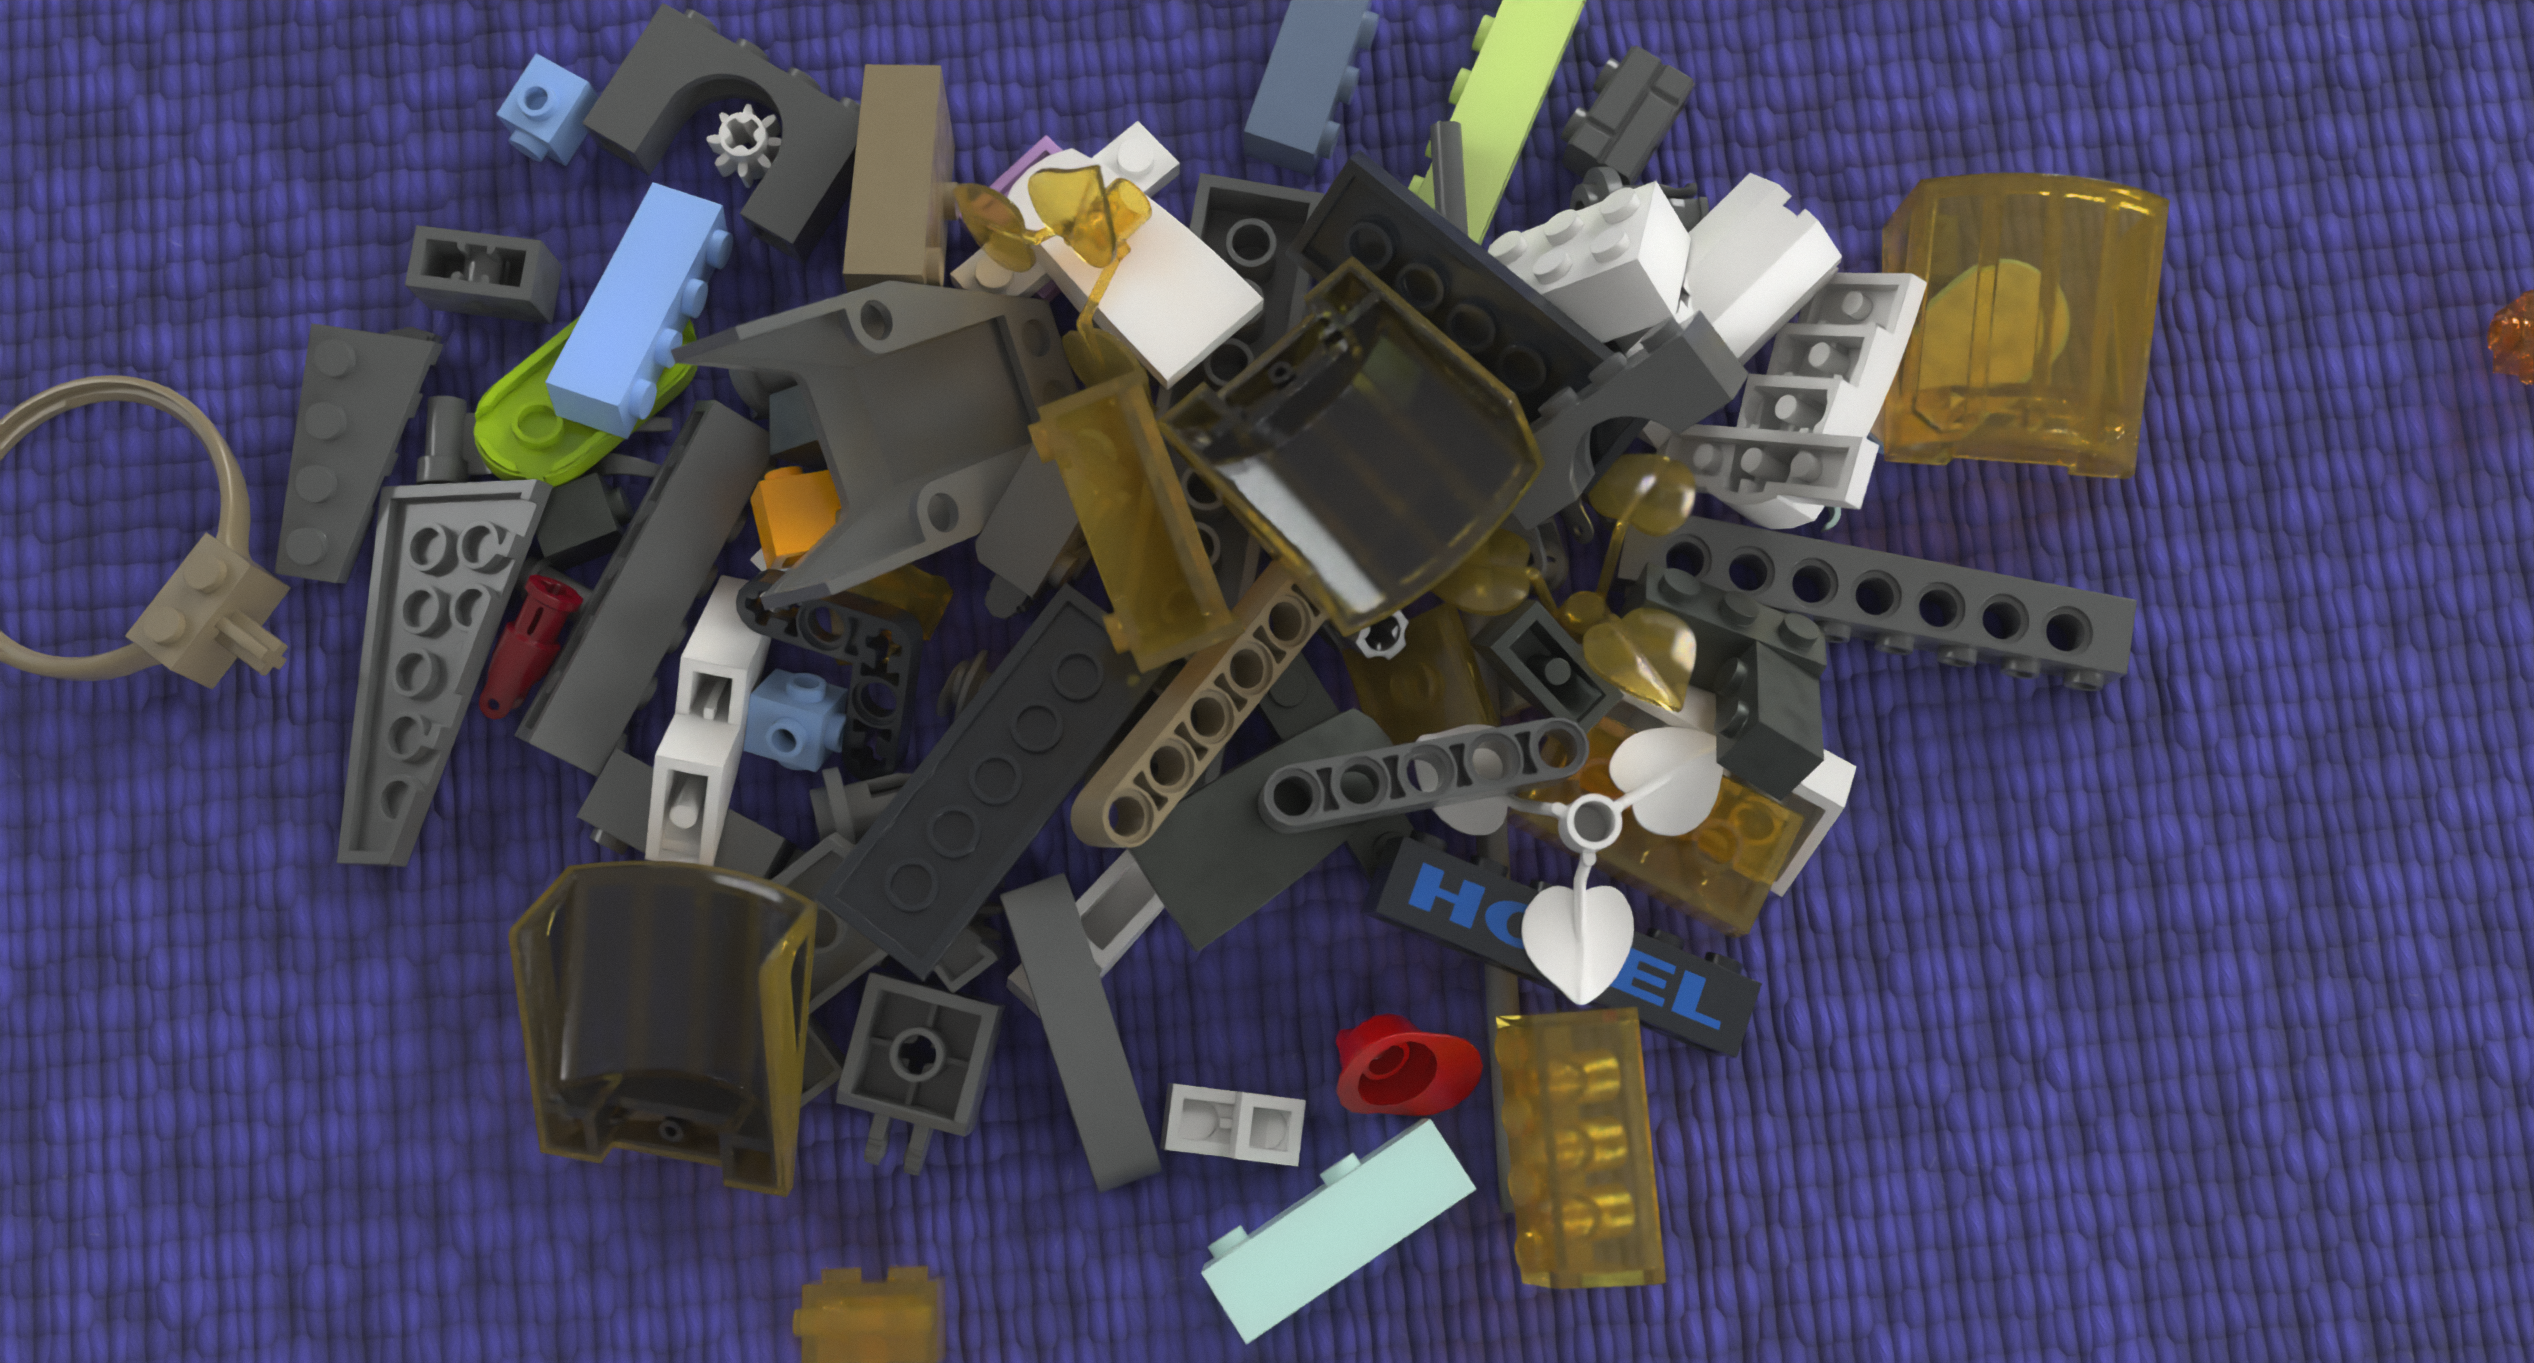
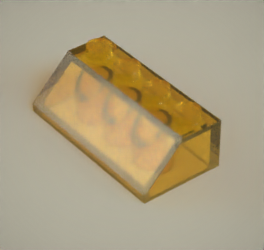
[1507,715,1805,939]
[1495,1007,1666,1289]

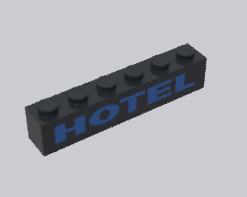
[1360,830,1762,1058]

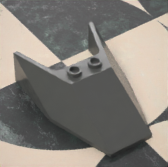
[671,280,1088,610]

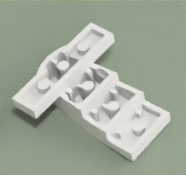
[950,121,1264,390]
[1648,273,1927,529]

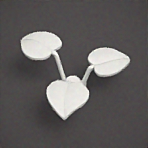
[1414,724,1724,1005]

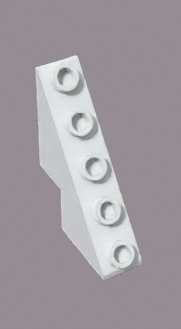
[645,575,779,872]

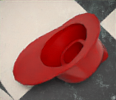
[1336,1013,1483,1116]

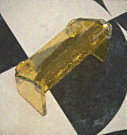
[1027,367,1246,673]

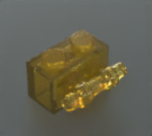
[793,1265,946,1363]

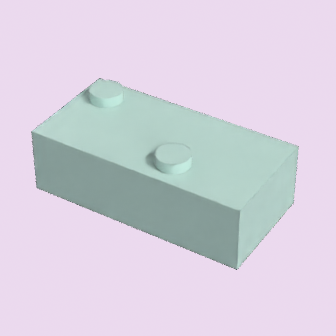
[1201,1118,1476,1344]

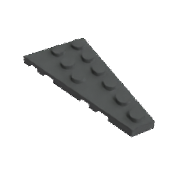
[337,479,553,867]

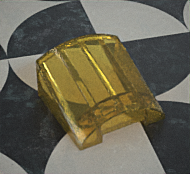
[1882,173,2170,479]

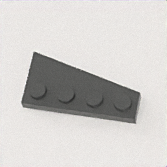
[275,323,444,584]

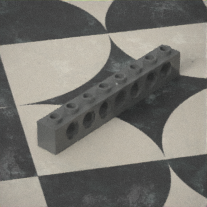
[1609,504,2137,691]

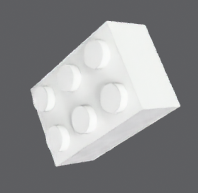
[1488,181,1691,343]

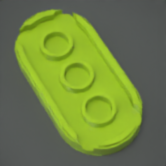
[473,315,698,487]

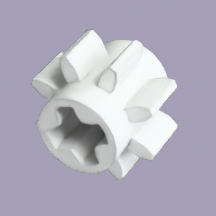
[707,104,782,188]

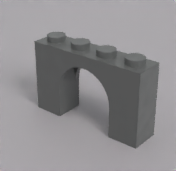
[582,3,861,265]

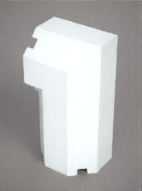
[1602,173,1842,449]

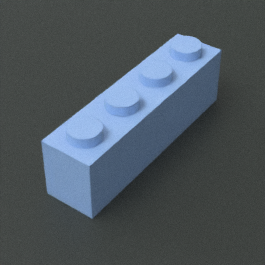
[545,182,733,439]

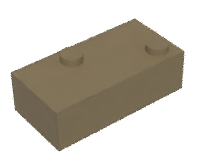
[843,64,960,293]

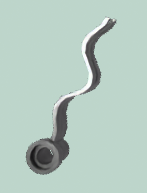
[416,396,673,485]

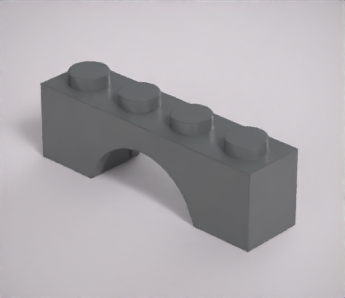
[1479,310,1749,531]

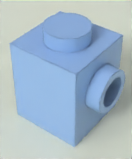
[496,53,599,166]

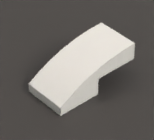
[1160,1083,1306,1166]

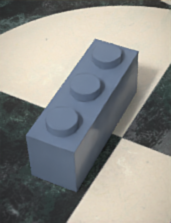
[1244,0,1380,177]

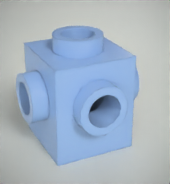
[743,668,848,772]

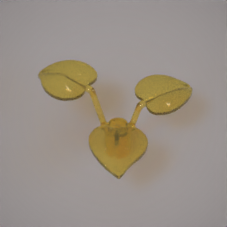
[952,165,1160,415]
[1414,454,1697,713]

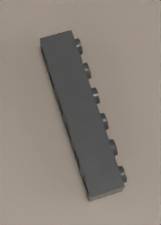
[514,400,777,777]

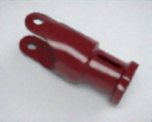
[479,574,583,719]

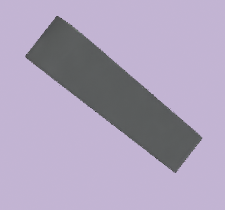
[1258,718,1589,833]
[1000,873,1162,1194]

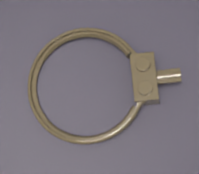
[0,375,291,690]

